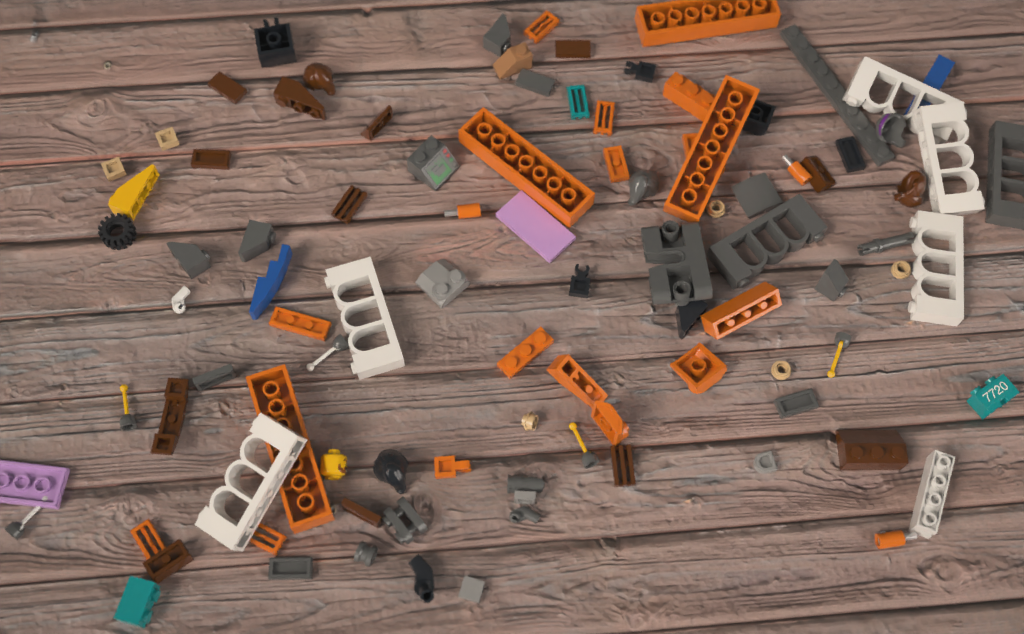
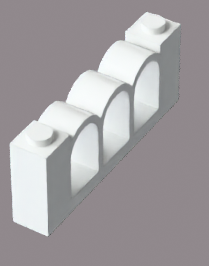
[842,56,965,145]
[913,102,985,216]
[908,210,964,327]
[324,257,405,380]
[195,413,308,552]

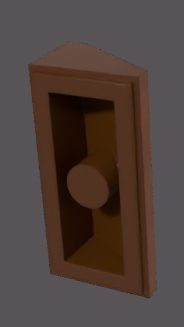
[360,105,393,141]
[800,156,837,193]
[142,539,194,584]

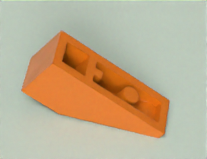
[546,354,608,408]

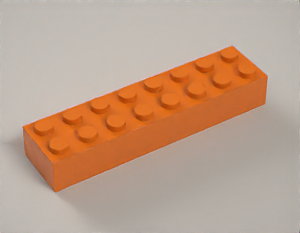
[635,0,781,47]
[663,75,760,222]
[458,107,595,228]
[246,364,335,534]

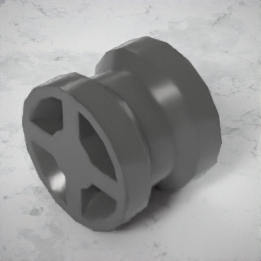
[354,541,378,567]

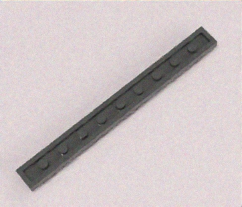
[779,24,895,167]

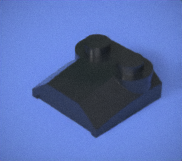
[742,100,776,136]

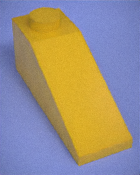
[108,164,160,221]

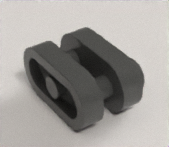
[382,497,428,545]

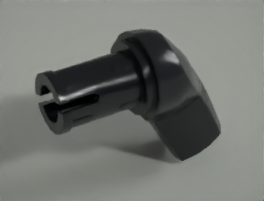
[408,554,434,603]

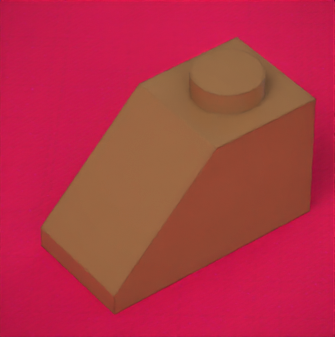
[493,42,533,80]

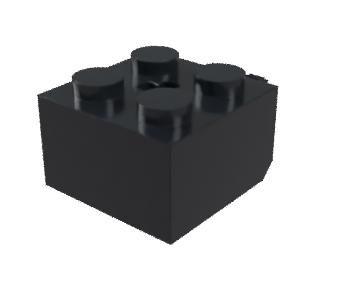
[254,18,297,68]

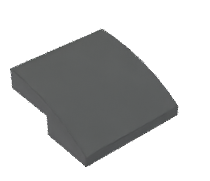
[731,173,783,219]

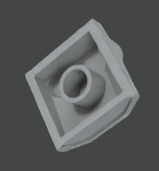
[415,258,470,309]

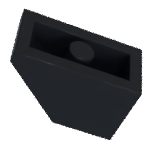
[675,300,708,339]

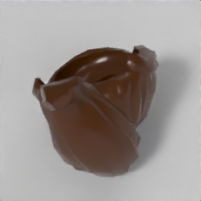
[303,62,336,96]
[894,170,927,208]

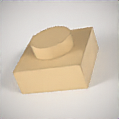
[155,127,180,151]
[101,157,127,182]

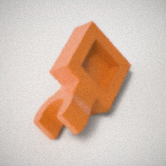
[434,455,471,479]

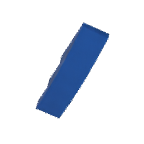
[904,54,955,115]
[249,244,292,320]

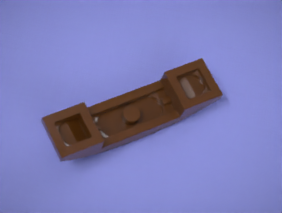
[151,378,189,455]

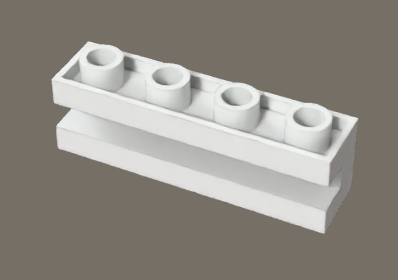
[908,450,955,539]

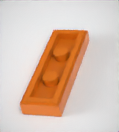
[269,306,332,341]

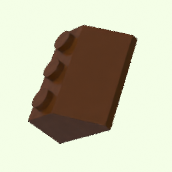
[835,430,909,470]

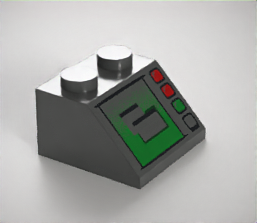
[407,135,460,191]

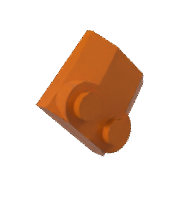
[670,342,727,394]
[591,400,629,447]

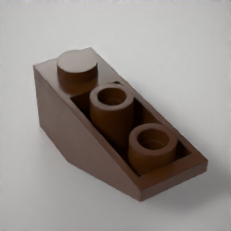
[273,76,326,120]

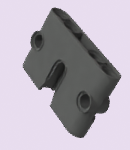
[641,220,713,306]

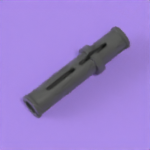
[857,232,915,256]

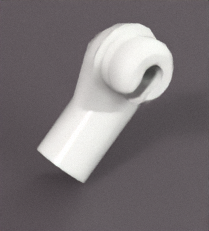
[171,286,191,314]

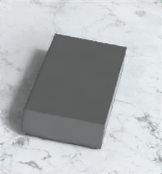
[515,69,555,97]
[192,364,237,391]
[773,388,819,419]
[268,557,313,580]

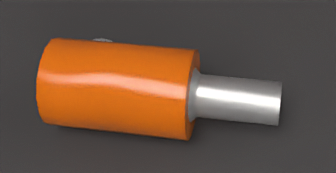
[781,154,812,186]
[444,203,481,219]
[875,530,918,549]

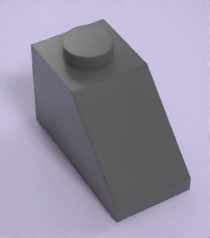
[483,14,511,57]
[238,220,276,262]
[166,241,211,279]
[814,259,849,302]

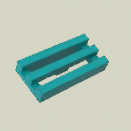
[566,85,590,120]

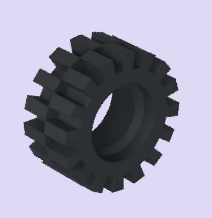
[98,213,137,250]

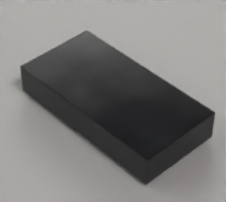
[835,136,866,173]

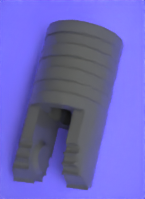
[507,475,545,494]

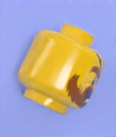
[320,449,347,480]

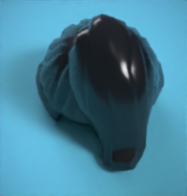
[373,449,408,494]

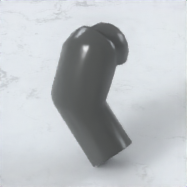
[509,506,541,524]

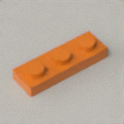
[497,326,554,379]

